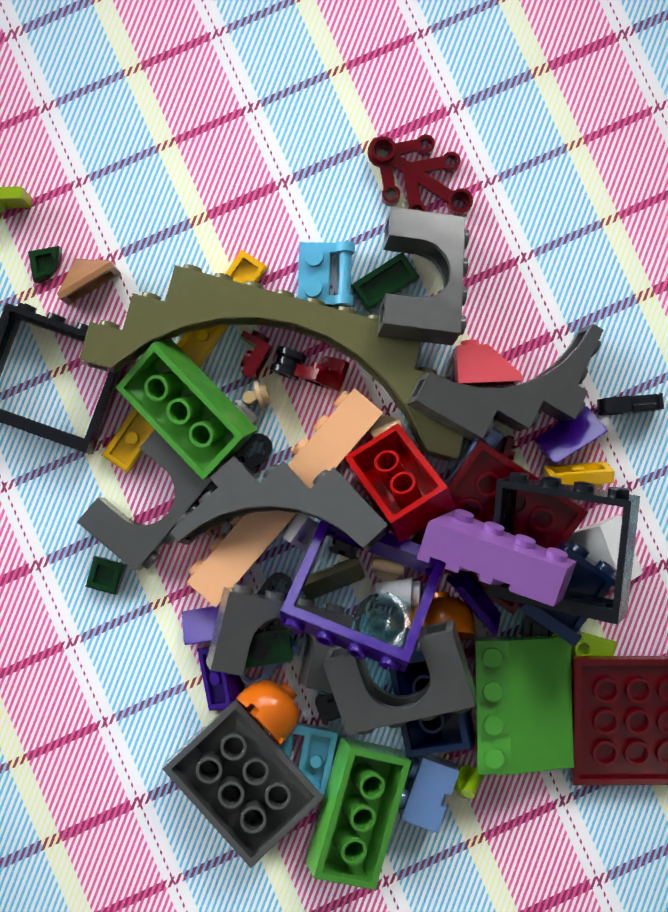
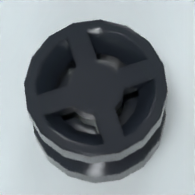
[270,346,307,381]

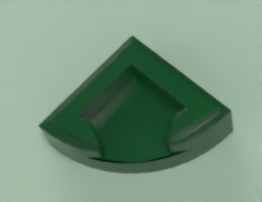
[28,246,62,284]

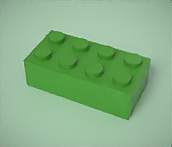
[305,736,412,890]

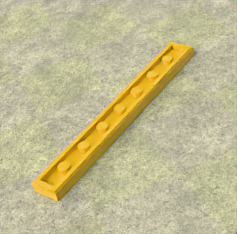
[101,249,268,473]

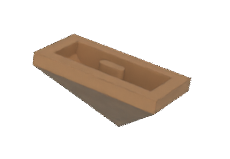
[57,259,121,306]

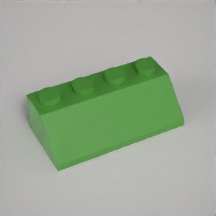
[115,339,258,480]

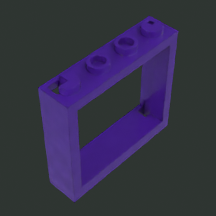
[280,520,446,673]

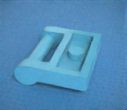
[297,241,355,307]
[280,722,338,796]

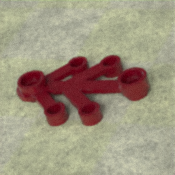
[367,134,473,216]

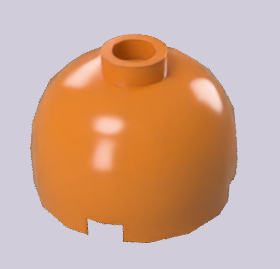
[411,591,476,643]
[236,680,299,745]

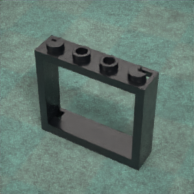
[0,302,126,454]
[487,472,640,625]

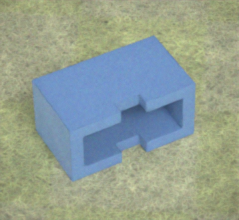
[399,754,460,833]

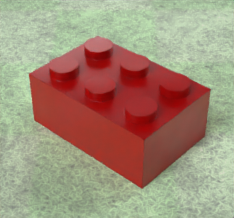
[344,423,455,543]

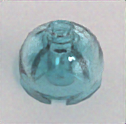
[353,592,415,649]

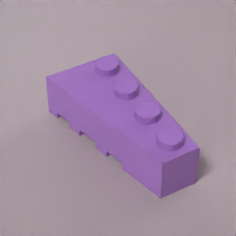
[417,509,577,607]

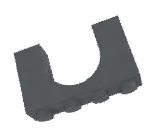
[378,207,469,346]
[77,430,218,572]
[206,584,354,693]
[323,619,477,735]

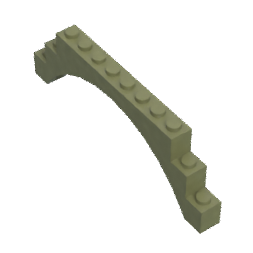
[79,264,463,462]

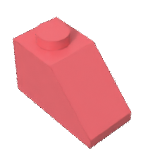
[453,339,522,386]

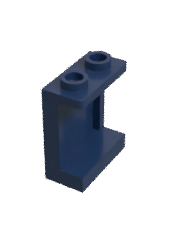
[518,539,617,647]

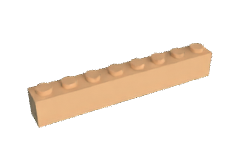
[186,388,383,608]

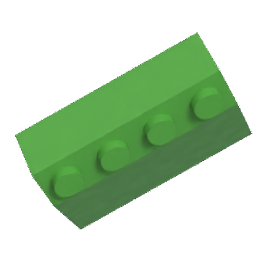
[473,636,574,775]

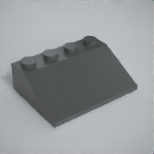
[162,699,324,868]

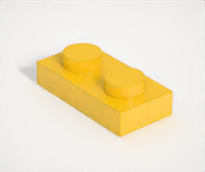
[543,461,615,488]

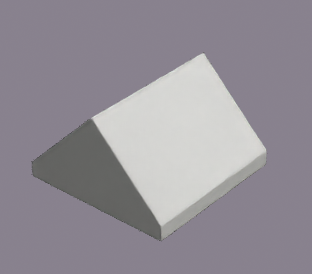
[566,514,643,590]

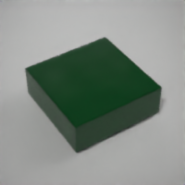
[85,556,126,595]

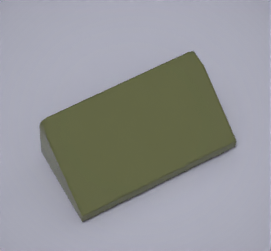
[303,557,365,600]

